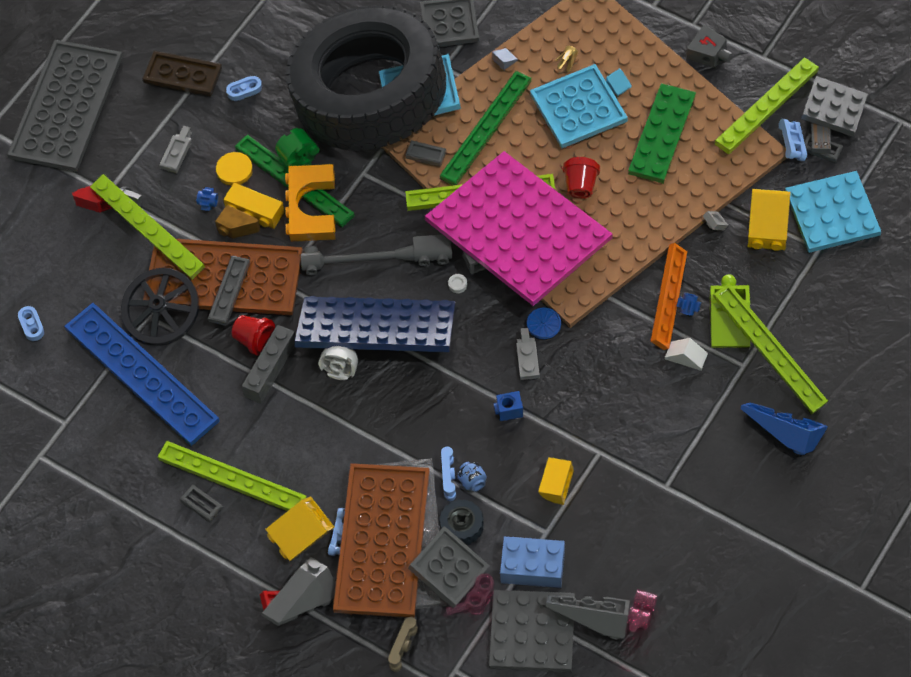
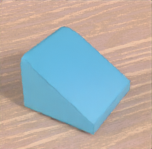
[606,69,632,96]

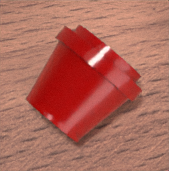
[563,157,600,198]
[232,315,275,356]

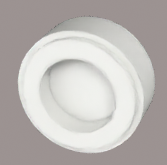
[448,274,467,293]

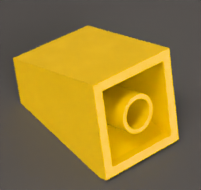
[748,189,790,251]
[266,496,334,561]

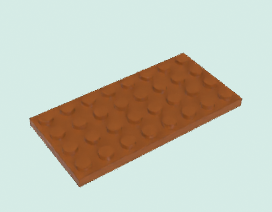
[143,239,303,315]
[333,463,430,618]

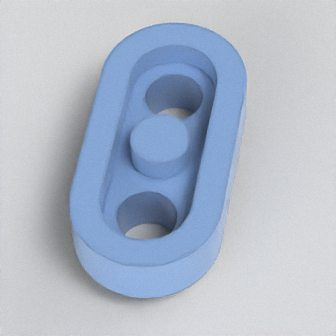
[226,76,262,101]
[18,306,44,341]

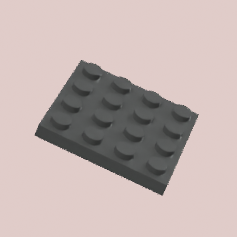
[489,590,575,672]

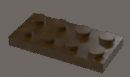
[143,51,222,96]

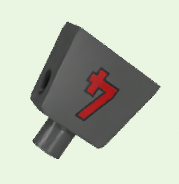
[686,24,732,67]

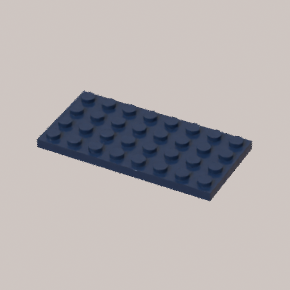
[295,296,455,352]

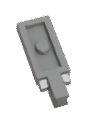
[159,126,192,173]
[516,328,540,380]

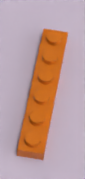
[651,243,688,350]

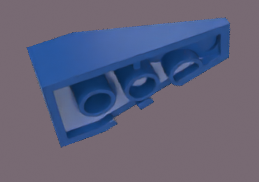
[740,402,827,455]

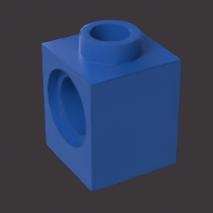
[493,391,523,421]

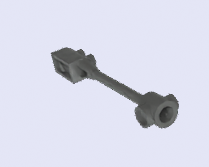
[301,234,452,275]

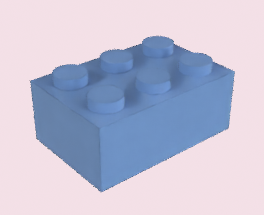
[500,536,565,588]

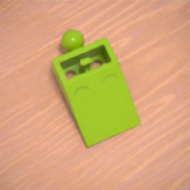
[709,274,750,348]

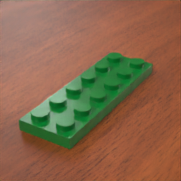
[628,83,696,184]

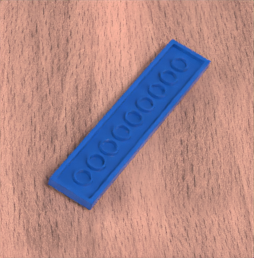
[64,303,220,446]

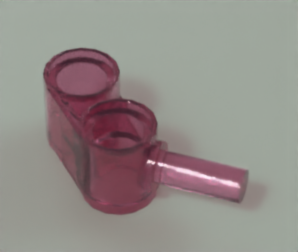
[446,573,494,616]
[627,589,658,632]

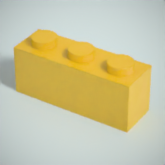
[223,183,285,229]

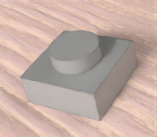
[703,211,728,230]

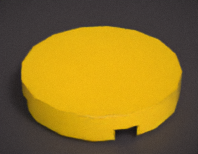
[216,152,253,186]

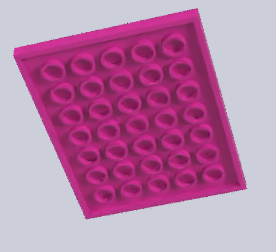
[425,151,613,306]

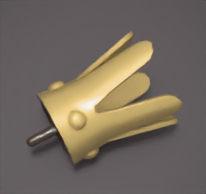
[555,46,578,73]

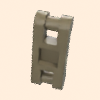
[388,617,418,672]

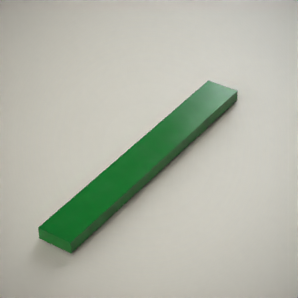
[440,71,532,186]
[235,135,355,228]

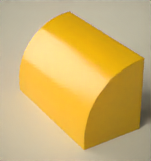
[538,457,574,505]

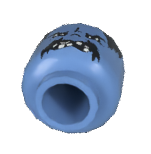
[457,462,487,492]

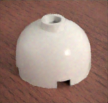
[318,346,358,380]

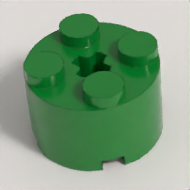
[275,128,320,168]

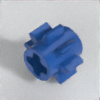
[197,187,218,211]
[676,293,701,315]

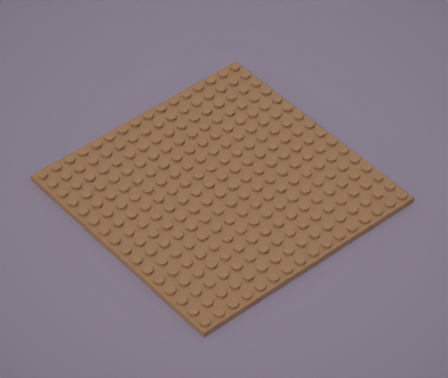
[381,0,787,328]

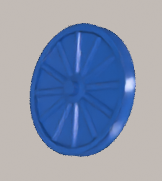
[527,307,561,339]

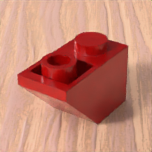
[72,185,112,213]

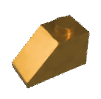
[215,205,260,239]

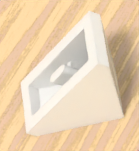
[665,338,708,371]

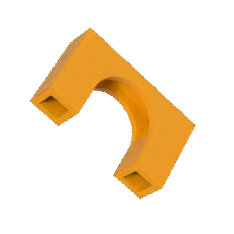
[285,164,335,242]

